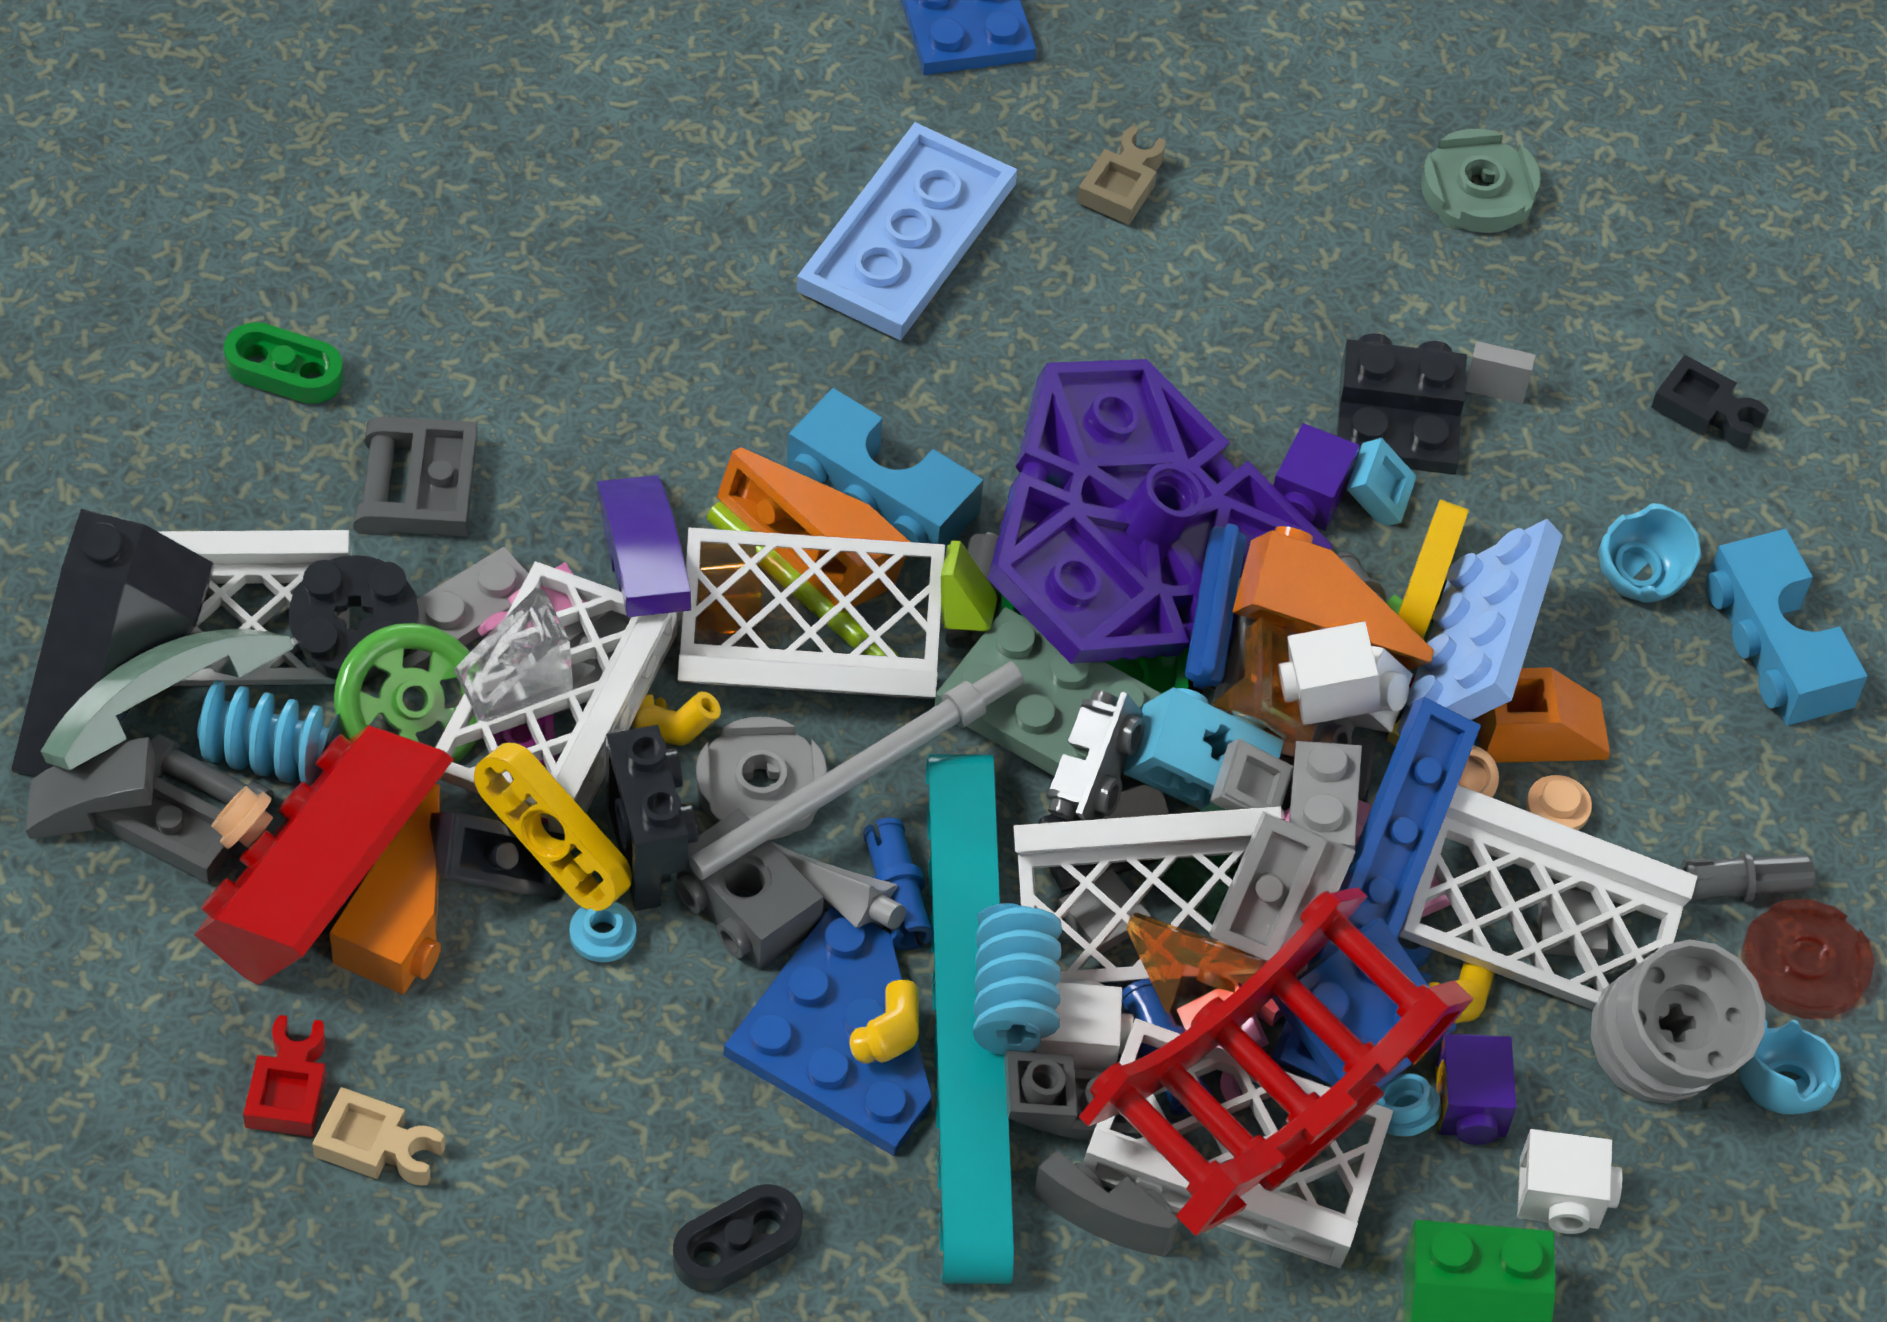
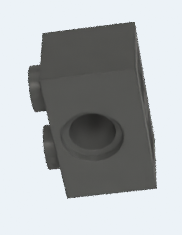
[675,809,823,970]

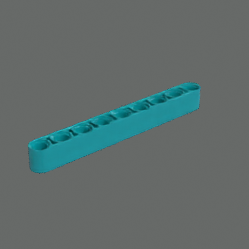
[926,754,1014,1284]

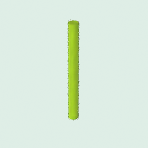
[706,502,899,657]

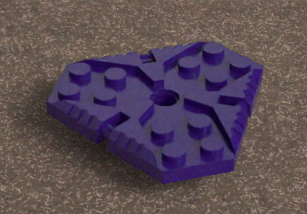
[988,359,1332,664]

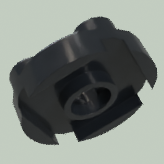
[289,555,420,681]

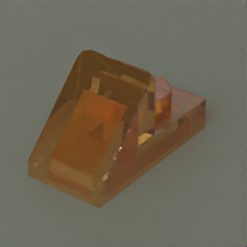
[1214,617,1312,744]
[1126,912,1261,1015]

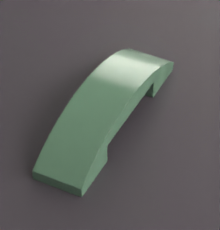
[41,629,294,770]

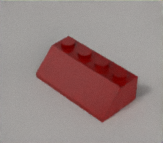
[194,725,454,985]

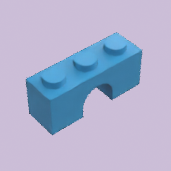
[787,388,983,550]
[1706,529,1868,726]

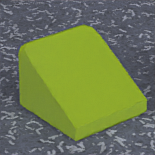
[941,540,997,631]

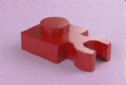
[243,1015,327,1137]

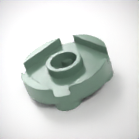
[1421,129,1541,233]

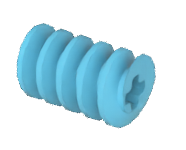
[197,680,342,786]
[973,903,1062,1056]

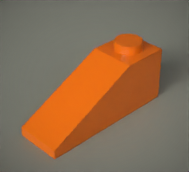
[717,447,910,612]
[1232,526,1434,670]
[330,784,442,995]

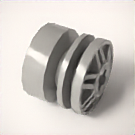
[1591,939,1766,1103]

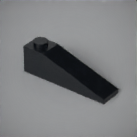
[11,509,215,777]

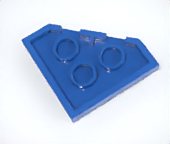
[723,906,932,1156]

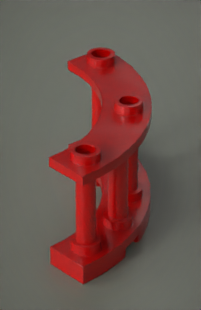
[1079,887,1474,1236]

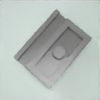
[1209,811,1355,975]

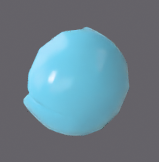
[1598,503,1701,603]
[1739,1019,1842,1115]

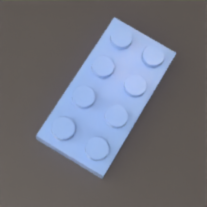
[797,122,1017,341]
[1397,519,1563,735]

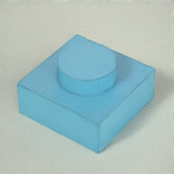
[1347,438,1417,526]

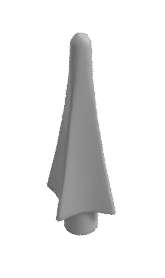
[771,841,906,930]

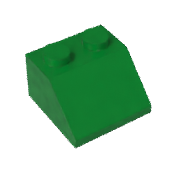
[1404,1219,1555,1322]

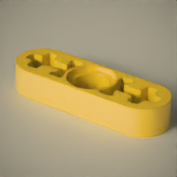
[1398,499,1469,639]
[474,743,632,911]

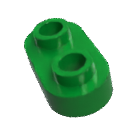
[224,322,344,404]

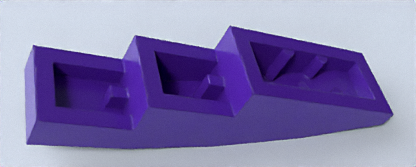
[597,475,691,617]

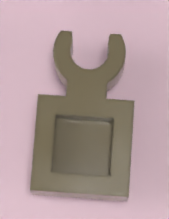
[1077,126,1166,225]

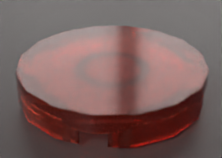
[1740,899,1874,1019]

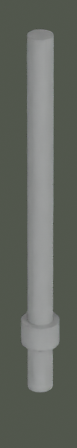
[688,661,1024,880]

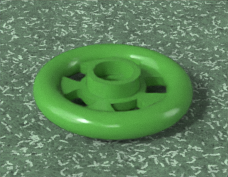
[334,623,488,764]

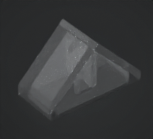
[454,588,573,722]

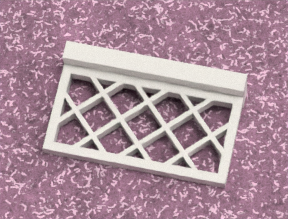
[678,528,945,699]
[159,530,352,686]
[436,561,677,834]
[1398,785,1698,1010]
[1014,806,1285,983]
[1083,1018,1394,1268]

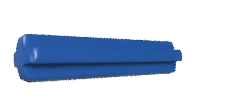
[1185,523,1246,689]

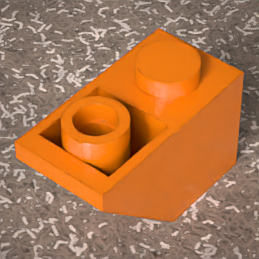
[1476,667,1610,763]

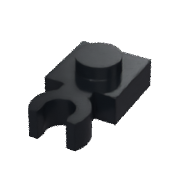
[1651,354,1769,449]

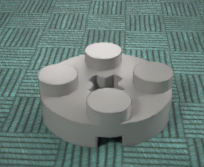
[696,717,827,840]

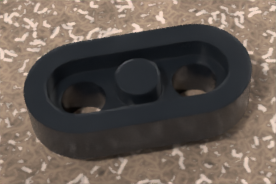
[673,1184,803,1292]

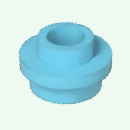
[570,902,636,962]
[1376,1074,1442,1136]

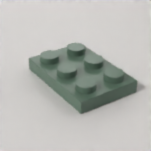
[935,607,1161,776]

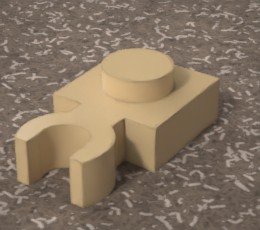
[312,1087,445,1185]

